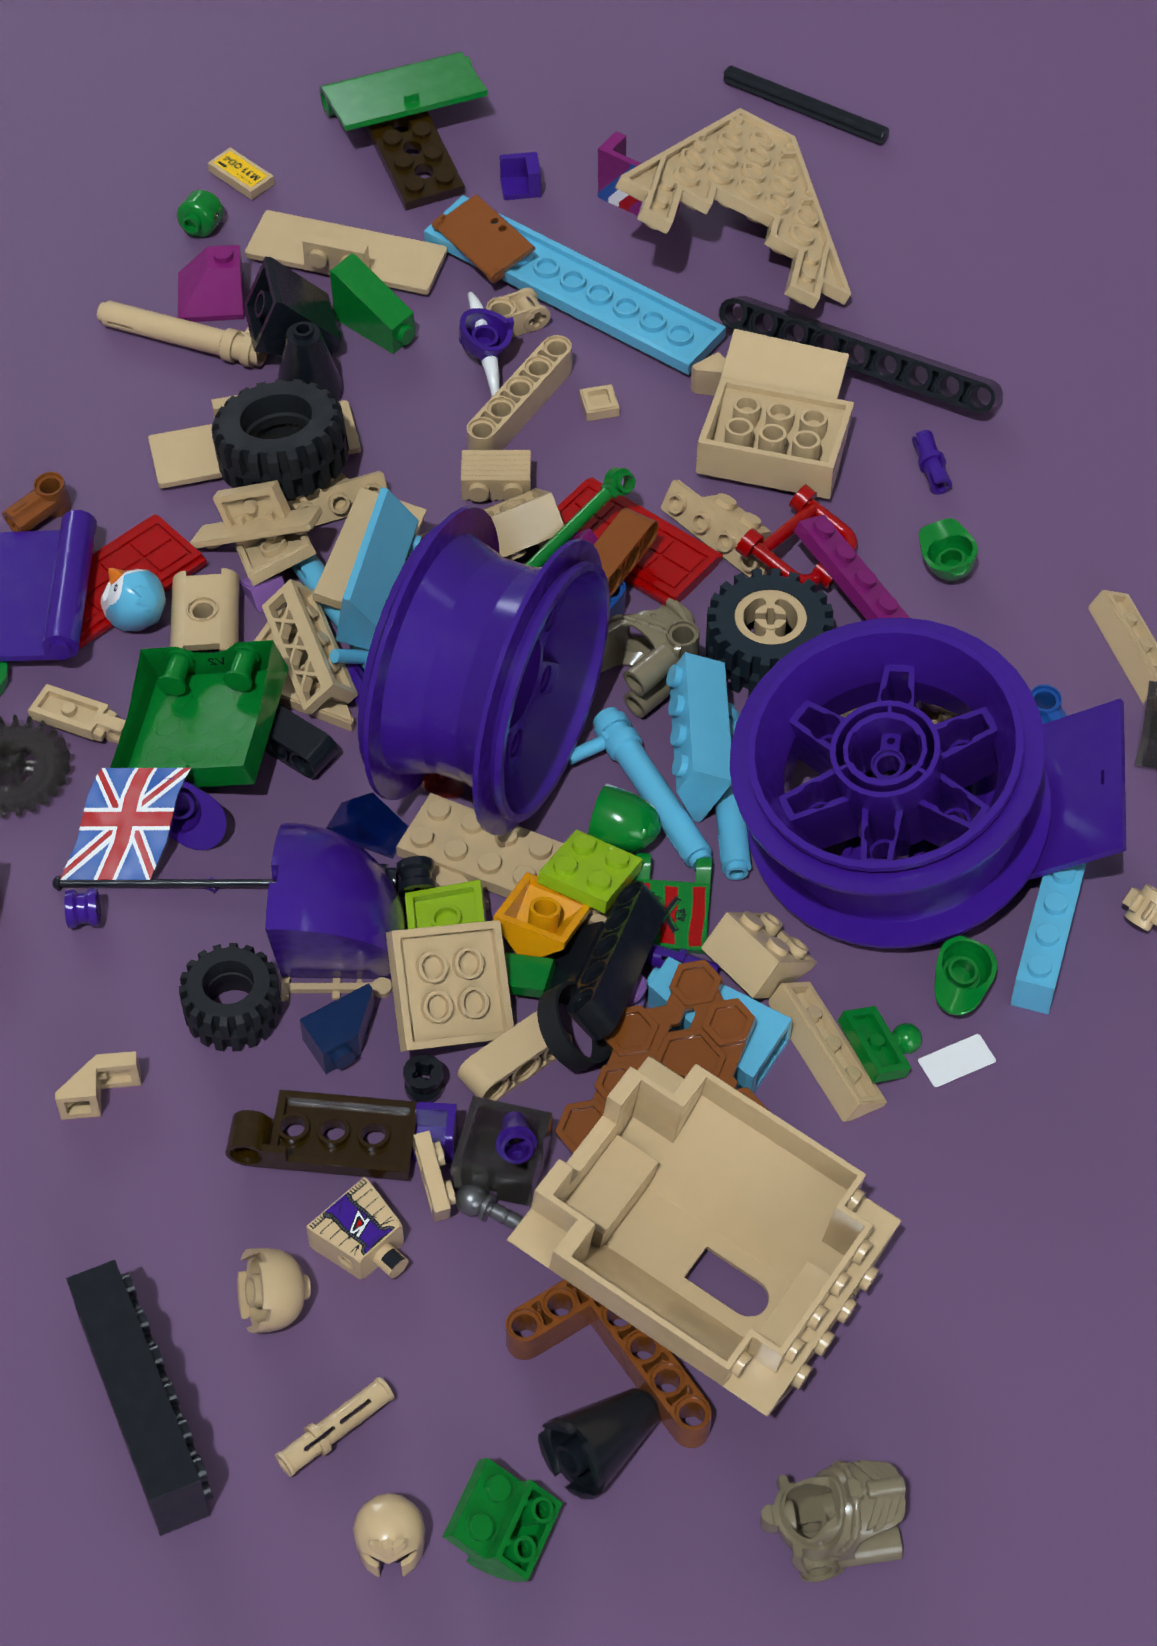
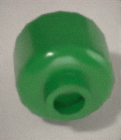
[176,189,224,238]

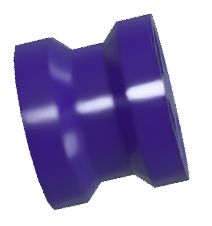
[64,888,101,928]

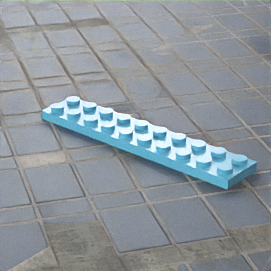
[424,195,726,375]

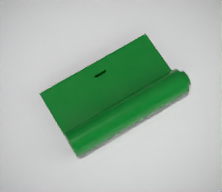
[319,51,488,131]

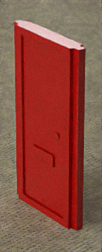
[557,477,723,606]
[79,514,207,649]

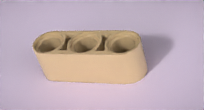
[457,1011,572,1105]

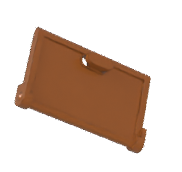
[432,194,535,283]

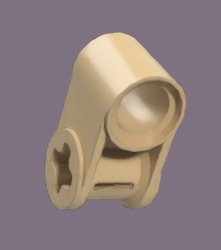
[486,288,551,338]

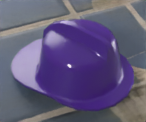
[164,778,227,850]

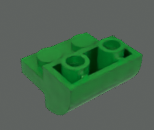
[442,1458,563,1582]

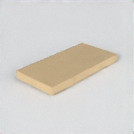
[313,487,427,610]

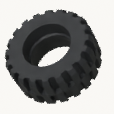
[211,379,349,501]

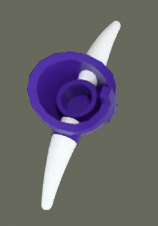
[459,292,514,396]

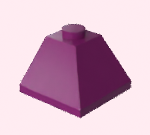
[178,245,244,322]

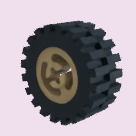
[705,568,834,697]

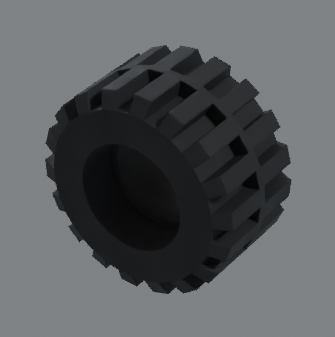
[179,943,282,1051]

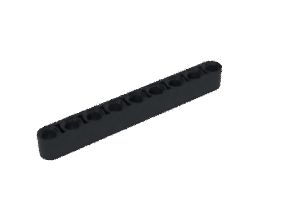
[719,296,1003,413]

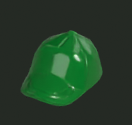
[918,518,978,581]
[934,936,997,1015]

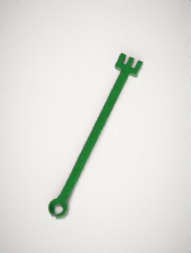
[525,467,636,567]

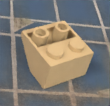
[701,911,817,998]

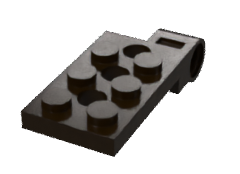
[366,111,465,211]
[225,1089,417,1180]

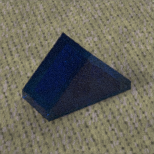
[326,792,409,859]

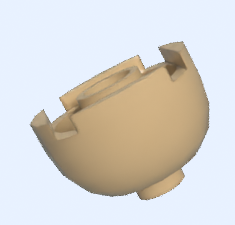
[237,1248,311,1333]

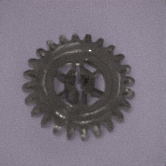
[0,714,71,818]

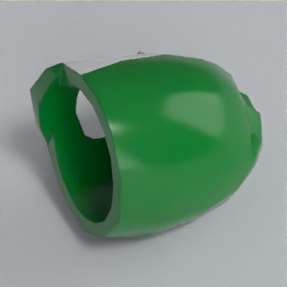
[588,783,661,853]

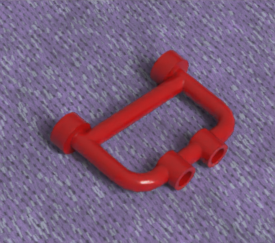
[735,484,858,589]

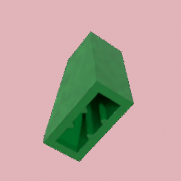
[330,253,415,354]

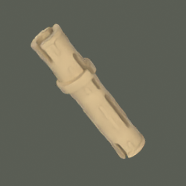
[275,1377,394,1477]

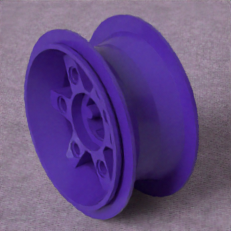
[358,506,610,835]
[730,617,1051,949]

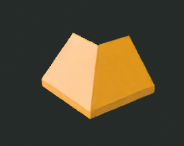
[493,872,592,957]

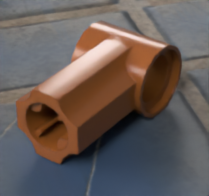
[1,471,71,532]

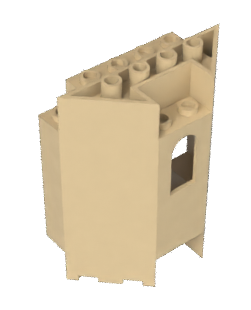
[507,1056,902,1416]

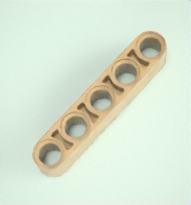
[467,335,572,450]

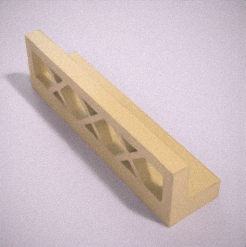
[262,579,358,714]

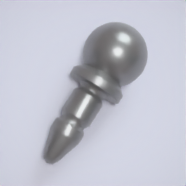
[455,1183,523,1229]

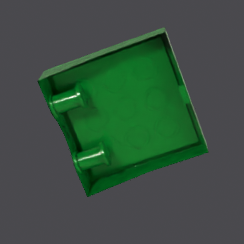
[110,640,289,787]

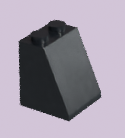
[243,256,341,357]

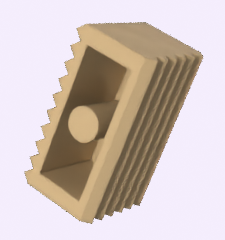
[461,450,531,502]

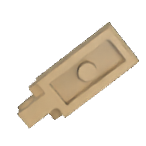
[28,684,126,744]

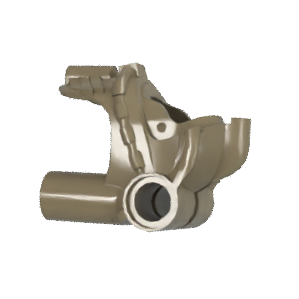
[601,597,700,718]
[760,1460,906,1582]

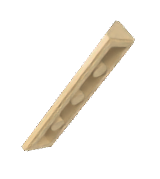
[1088,590,1157,712]
[768,982,887,1122]

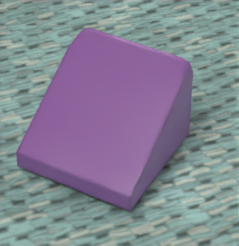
[239,574,285,612]

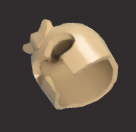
[353,1493,425,1577]

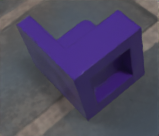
[499,152,541,200]
[414,1102,458,1164]

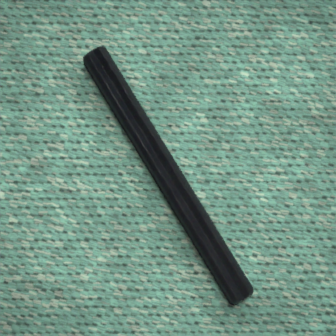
[723,65,889,145]

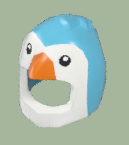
[100,568,167,632]

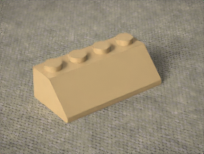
[419,488,564,560]

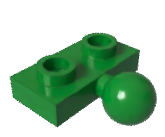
[838,1006,922,1083]

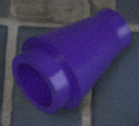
[496,1111,537,1164]

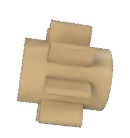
[1122,883,1157,931]

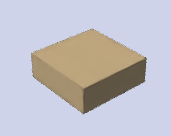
[579,384,620,421]

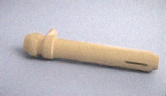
[97,300,267,368]

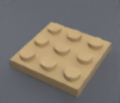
[386,920,514,1052]

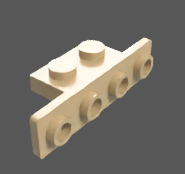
[287,471,387,526]
[661,480,775,578]
[190,481,323,549]

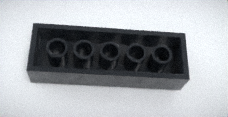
[66,1260,213,1536]

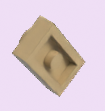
[413,1131,456,1222]

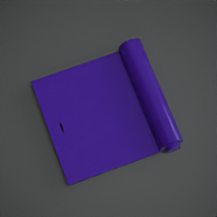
[0,510,97,662]
[964,698,1127,881]

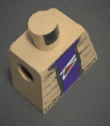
[306,1177,408,1279]

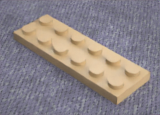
[396,793,634,927]

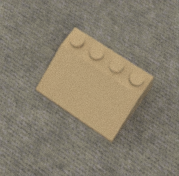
[696,377,854,499]

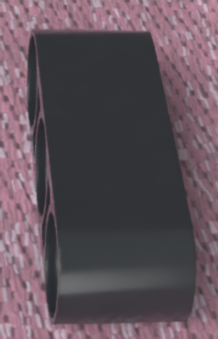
[264,704,339,778]

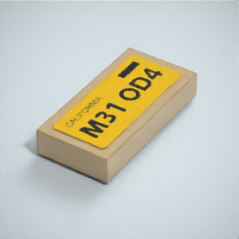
[208,147,275,200]

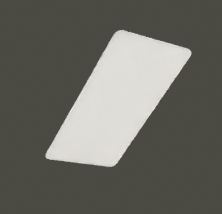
[918,1034,996,1087]

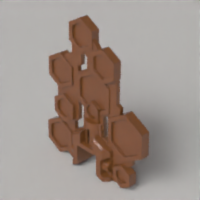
[555,959,769,1154]

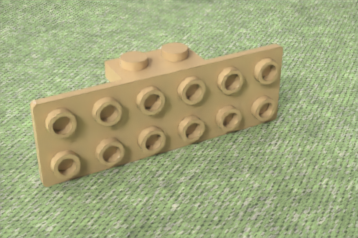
[245,210,447,295]
[148,395,361,488]

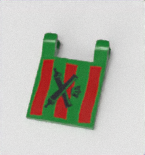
[634,853,712,954]

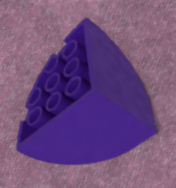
[265,823,407,979]

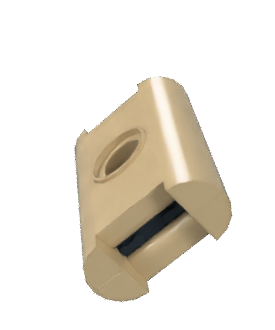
[170,568,239,653]

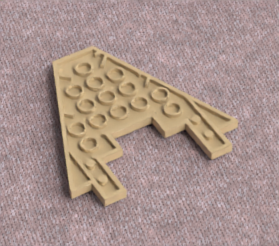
[615,108,851,309]

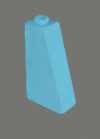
[647,957,792,1093]

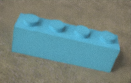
[336,487,422,650]
[666,652,732,822]

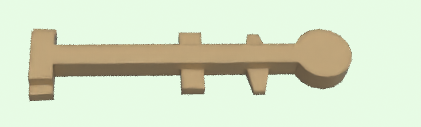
[281,977,392,1002]

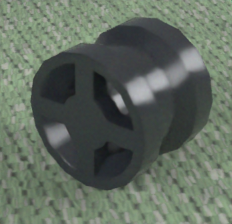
[396,856,437,898]
[403,1054,444,1103]

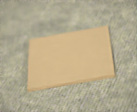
[720,329,849,399]

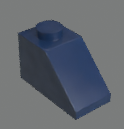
[300,983,375,1074]

